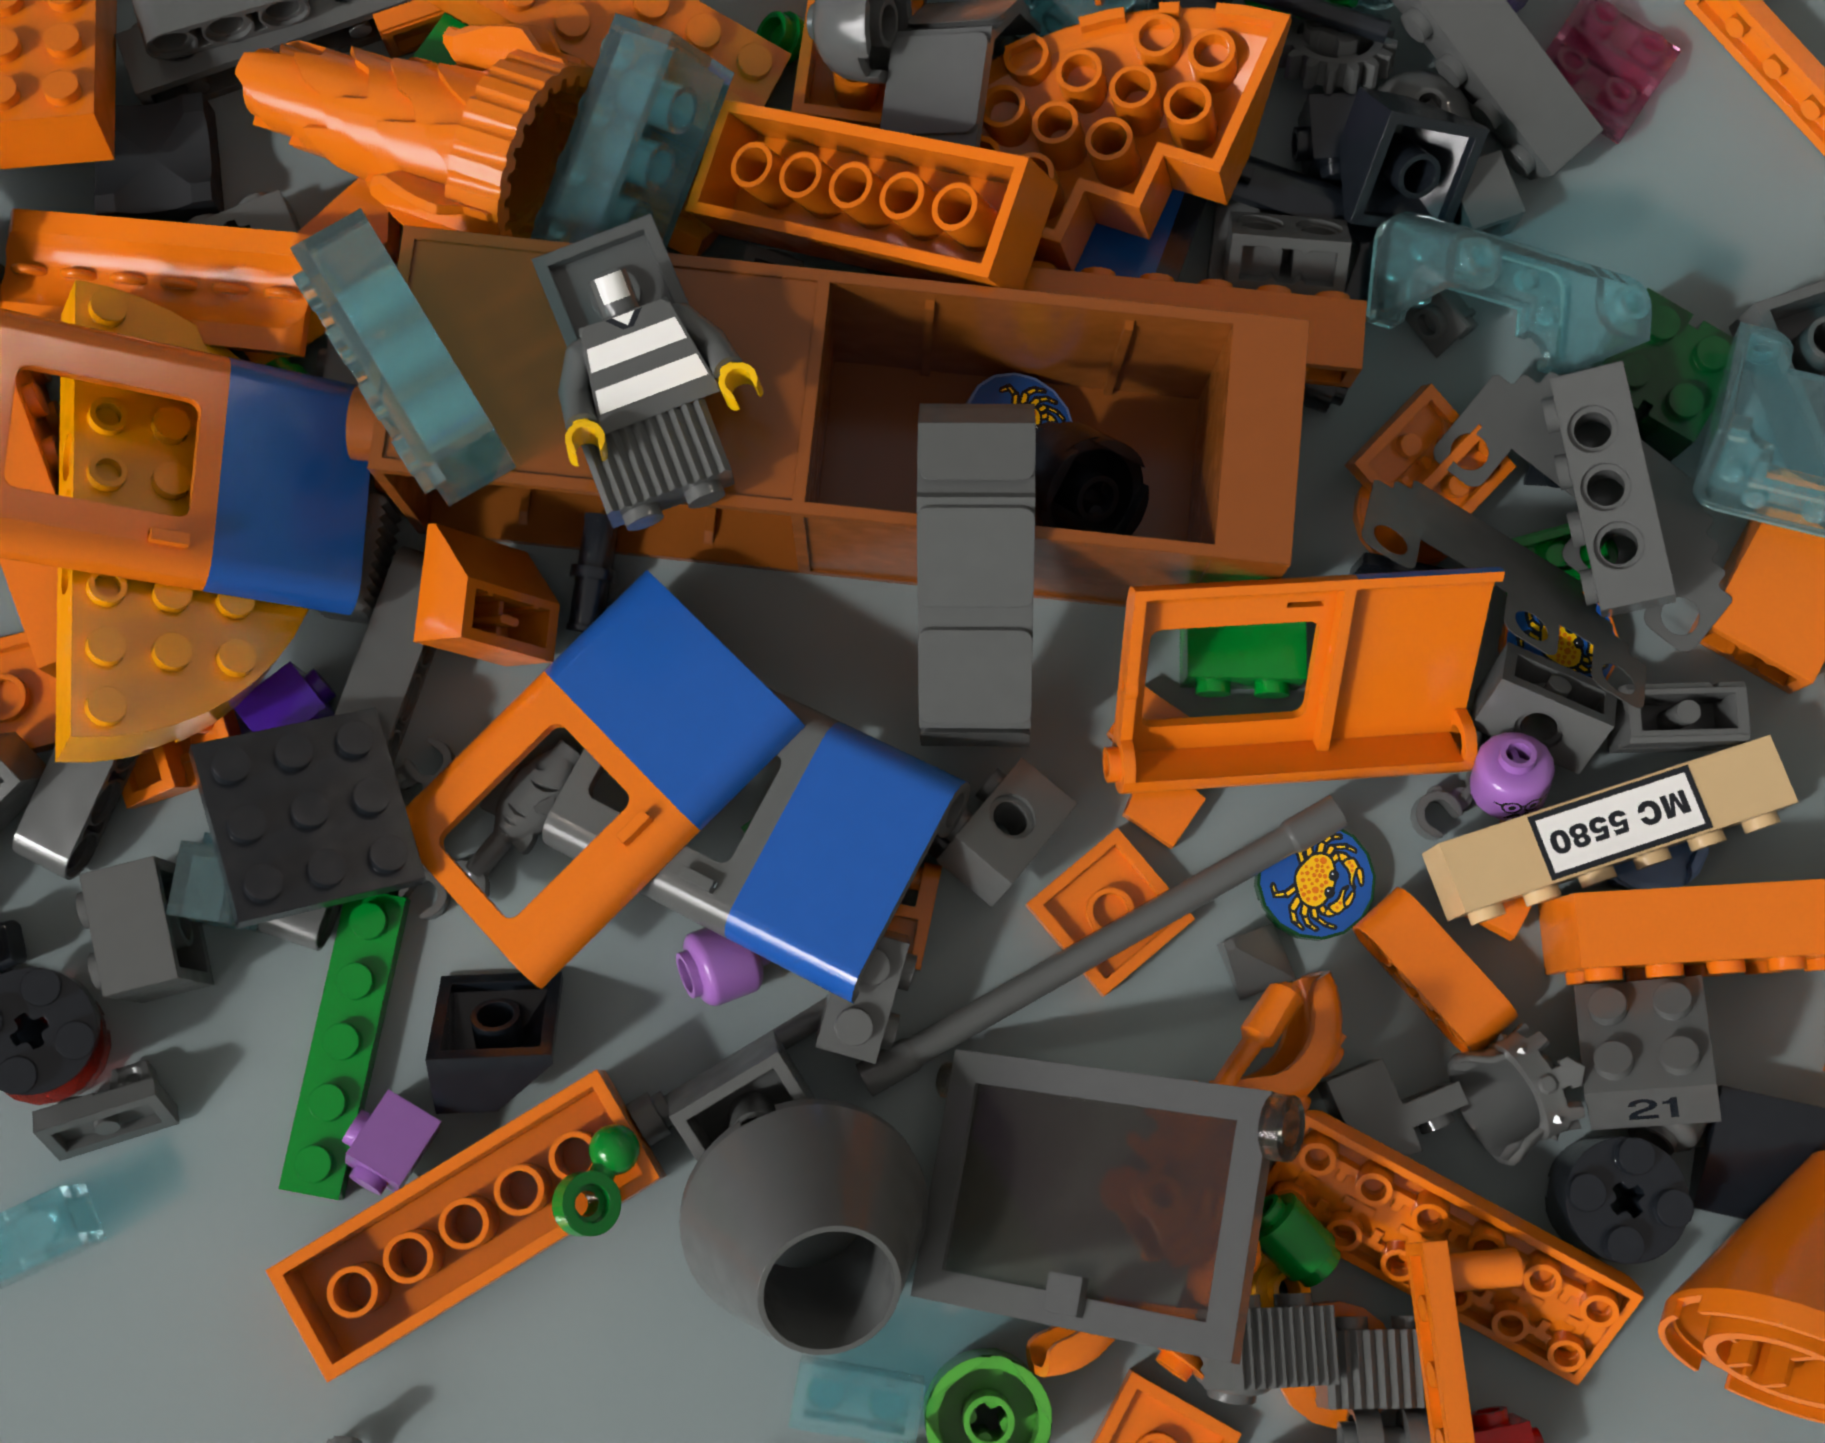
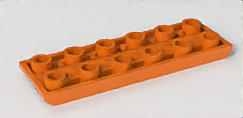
[0,208,321,358]
[1265,1110,1644,1386]

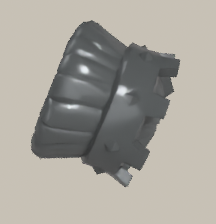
[1447,1022,1585,1166]

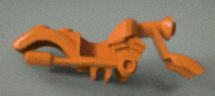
[1026,970,1347,1382]

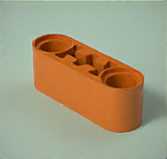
[1352,887,1518,1052]

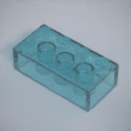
[530,13,734,249]
[290,208,516,506]

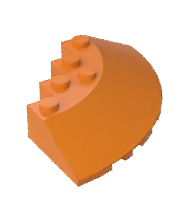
[980,1,1292,271]

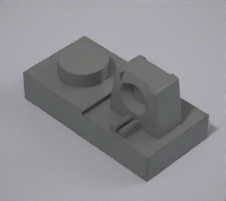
[32,1060,179,1161]

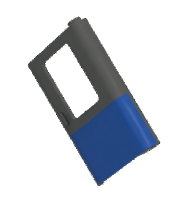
[542,687,971,1004]

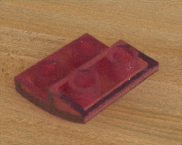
[1545,0,1681,144]

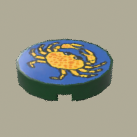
[1254,829,1376,941]

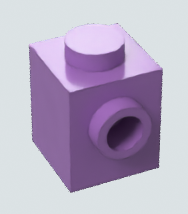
[342,1089,442,1195]

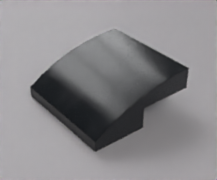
[1689,1085,1825,1220]

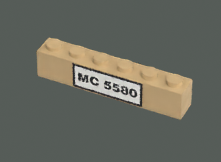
[1422,735,1798,926]

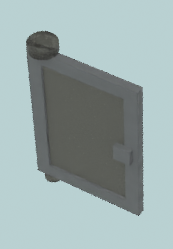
[910,1049,1305,1364]

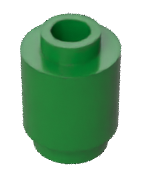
[1259,1193,1341,1287]

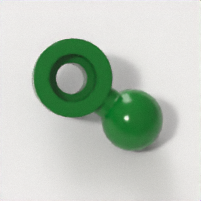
[552,1124,640,1237]

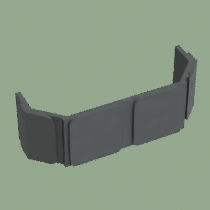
[866,0,1042,278]
[917,403,1036,747]

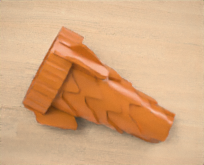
[234,24,616,243]

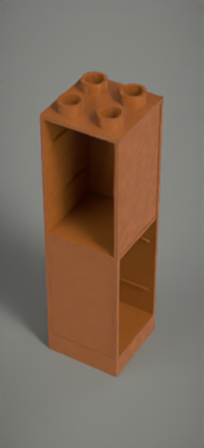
[346,225,1310,607]

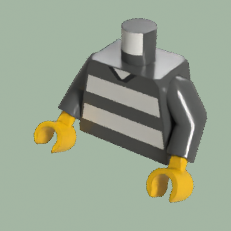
[558,268,764,466]

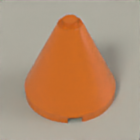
[1658,1150,1825,1424]

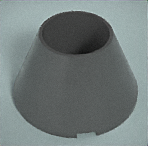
[679,1099,928,1355]

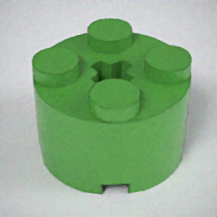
[924,1348,1052,1443]

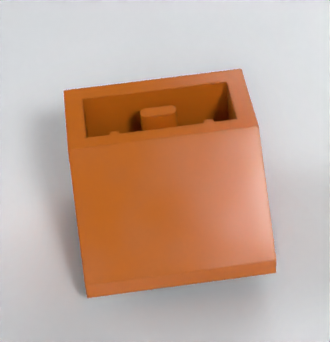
[413,523,560,667]

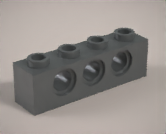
[1541,361,1676,618]

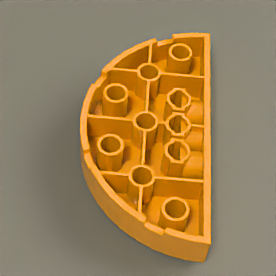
[55,279,308,762]

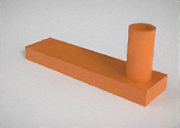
[1684,0,1825,156]
[1405,1240,1524,1443]

